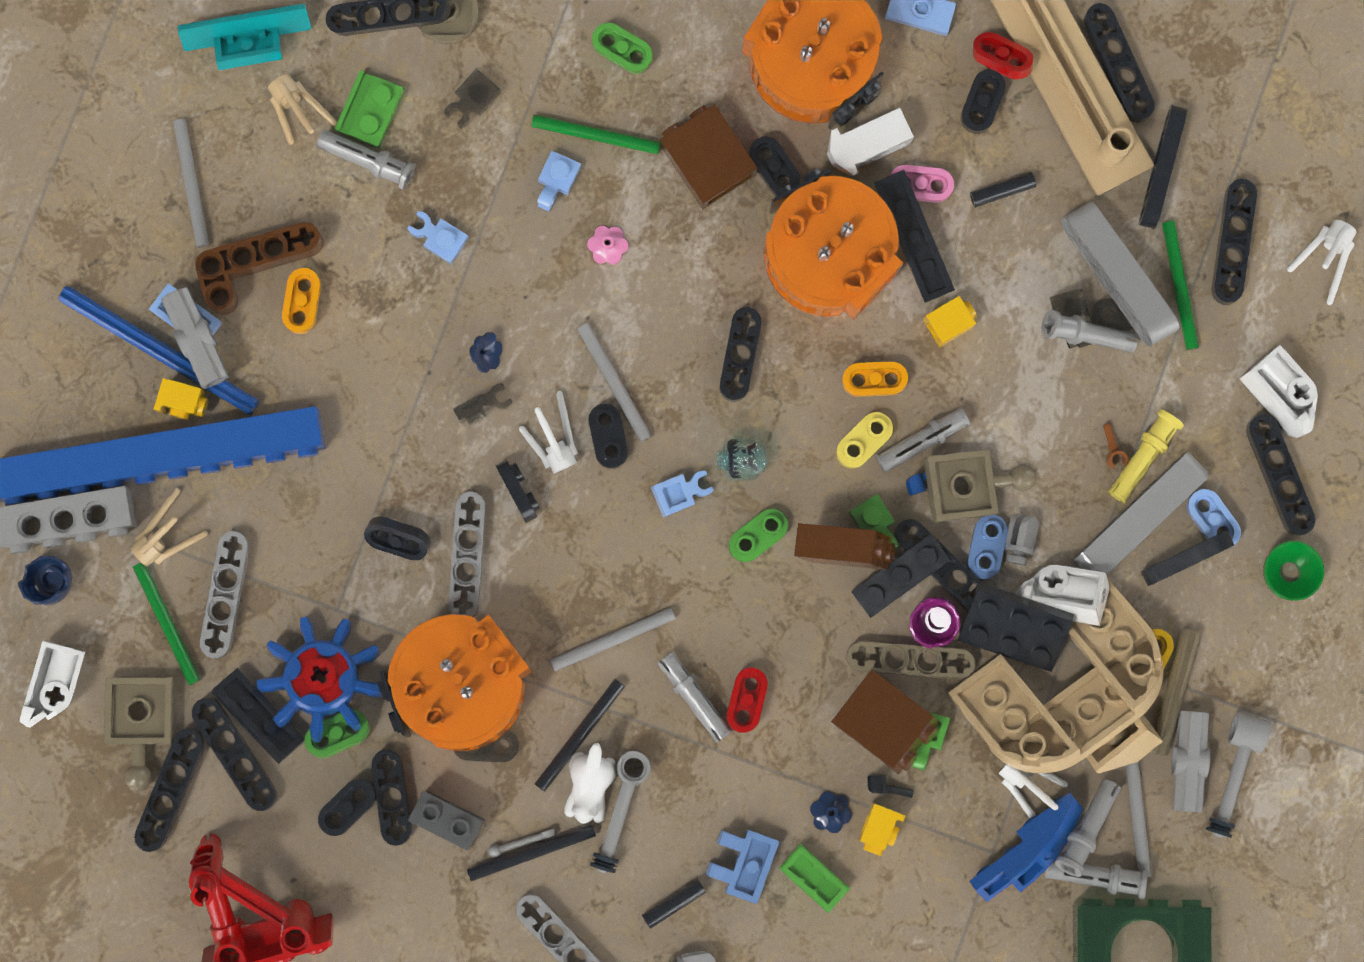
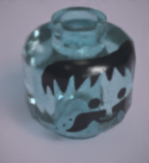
[716,438,766,481]

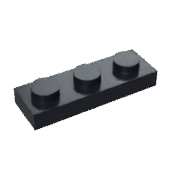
[851,533,951,618]
[211,668,305,764]

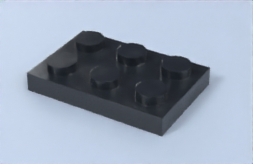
[958,582,1074,672]

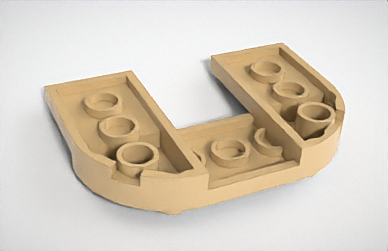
[948,578,1164,773]

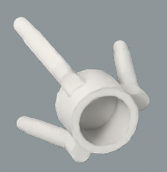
[1287,220,1357,305]
[519,391,579,474]
[999,764,1068,818]

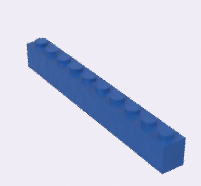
[0,406,326,506]

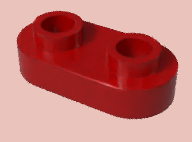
[973,32,1033,80]
[726,667,768,733]

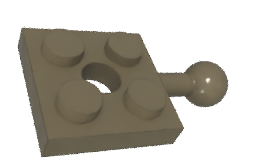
[923,449,1036,523]
[104,678,174,791]

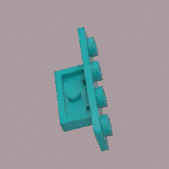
[177,4,311,70]

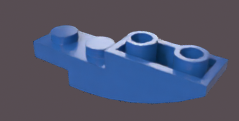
[969,792,1084,902]

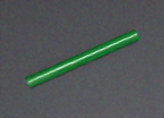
[531,114,660,155]
[1162,221,1199,350]
[132,563,201,686]

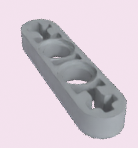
[448,491,486,617]
[200,531,250,659]
[516,894,601,962]

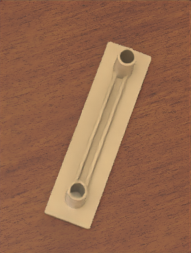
[990,0,1154,196]

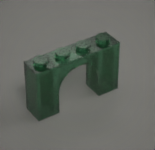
[1073,898,1212,962]

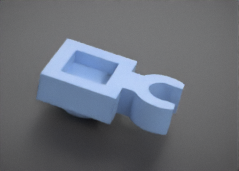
[407,211,469,265]
[651,471,714,518]

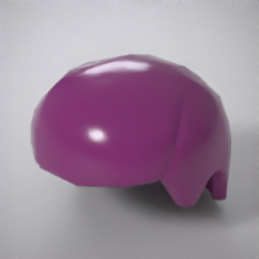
[909,597,960,649]

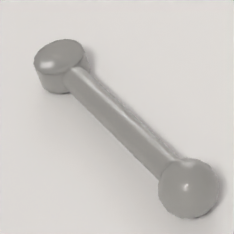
[488,829,556,857]

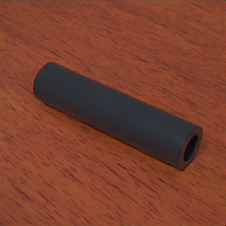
[970,172,1036,208]
[642,879,706,929]

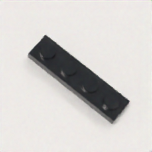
[874,169,955,303]

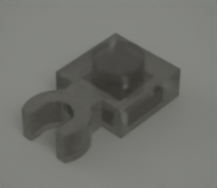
[444,68,501,129]

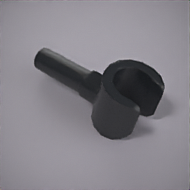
[867,775,914,798]

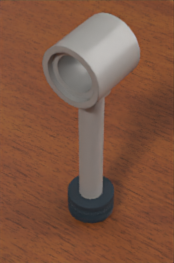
[1206,712,1271,838]
[590,750,651,873]

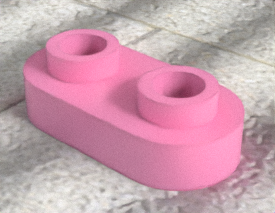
[891,165,954,203]

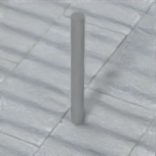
[173,119,209,248]
[577,323,652,442]
[550,607,676,672]
[1126,761,1151,877]

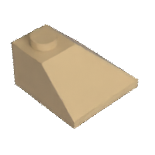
[1086,715,1163,774]

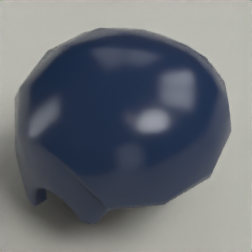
[18,555,72,605]

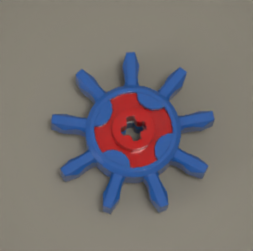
[257,616,382,742]

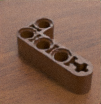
[195,222,323,315]

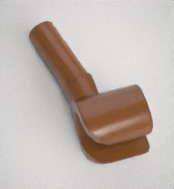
[1103,423,1128,469]

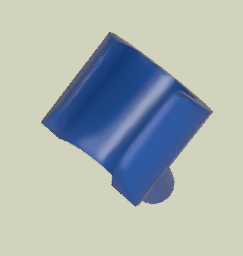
[906,472,927,496]

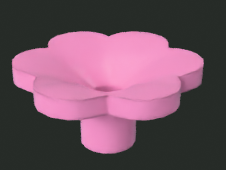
[587,226,629,265]

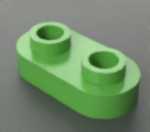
[592,23,652,74]
[729,509,788,563]
[305,710,370,759]

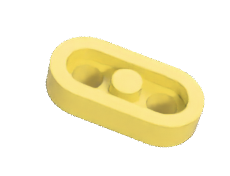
[836,412,893,469]

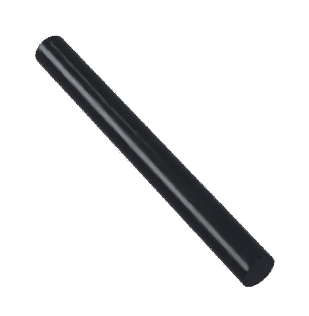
[535,679,625,792]
[467,824,596,882]

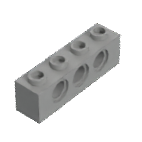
[0,486,137,554]

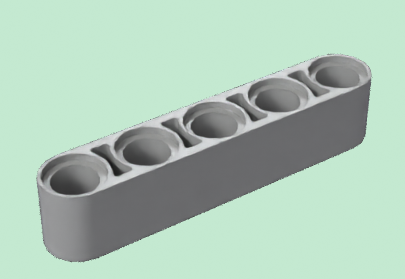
[1061,202,1179,347]
[1072,451,1210,575]

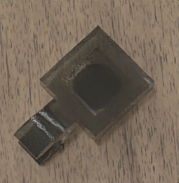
[1050,289,1091,349]
[453,383,513,425]

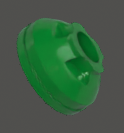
[1263,541,1324,601]

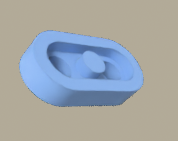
[1186,489,1241,548]

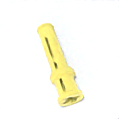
[1107,409,1184,504]

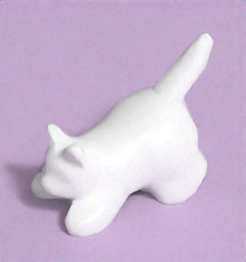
[564,743,617,823]

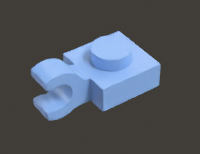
[537,150,581,212]

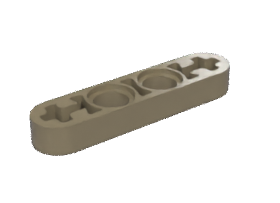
[846,641,975,679]

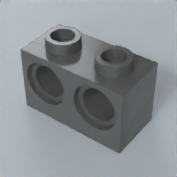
[408,790,485,851]

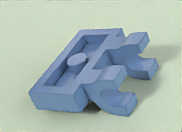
[705,829,779,904]

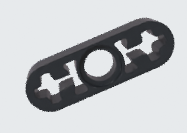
[719,307,761,402]
[1141,530,1234,586]
[371,750,412,846]

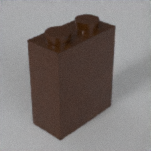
[660,104,758,210]
[794,523,895,570]
[831,669,939,775]

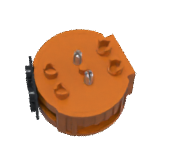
[742,0,884,129]
[764,168,903,320]
[377,614,532,752]

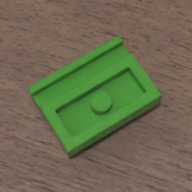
[335,70,404,149]

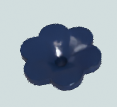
[469,332,502,373]
[810,792,851,833]

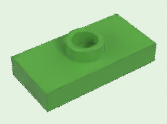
[779,843,851,913]

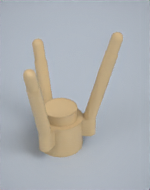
[268,74,337,145]
[130,487,208,567]

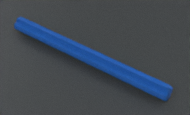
[58,286,259,415]

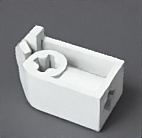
[827,108,914,176]
[1240,345,1318,438]
[1015,565,1110,626]
[20,640,86,728]

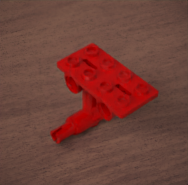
[188,833,334,962]

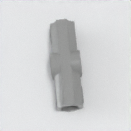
[161,287,229,389]
[1171,711,1210,813]

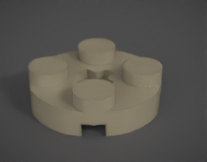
[417,0,479,44]

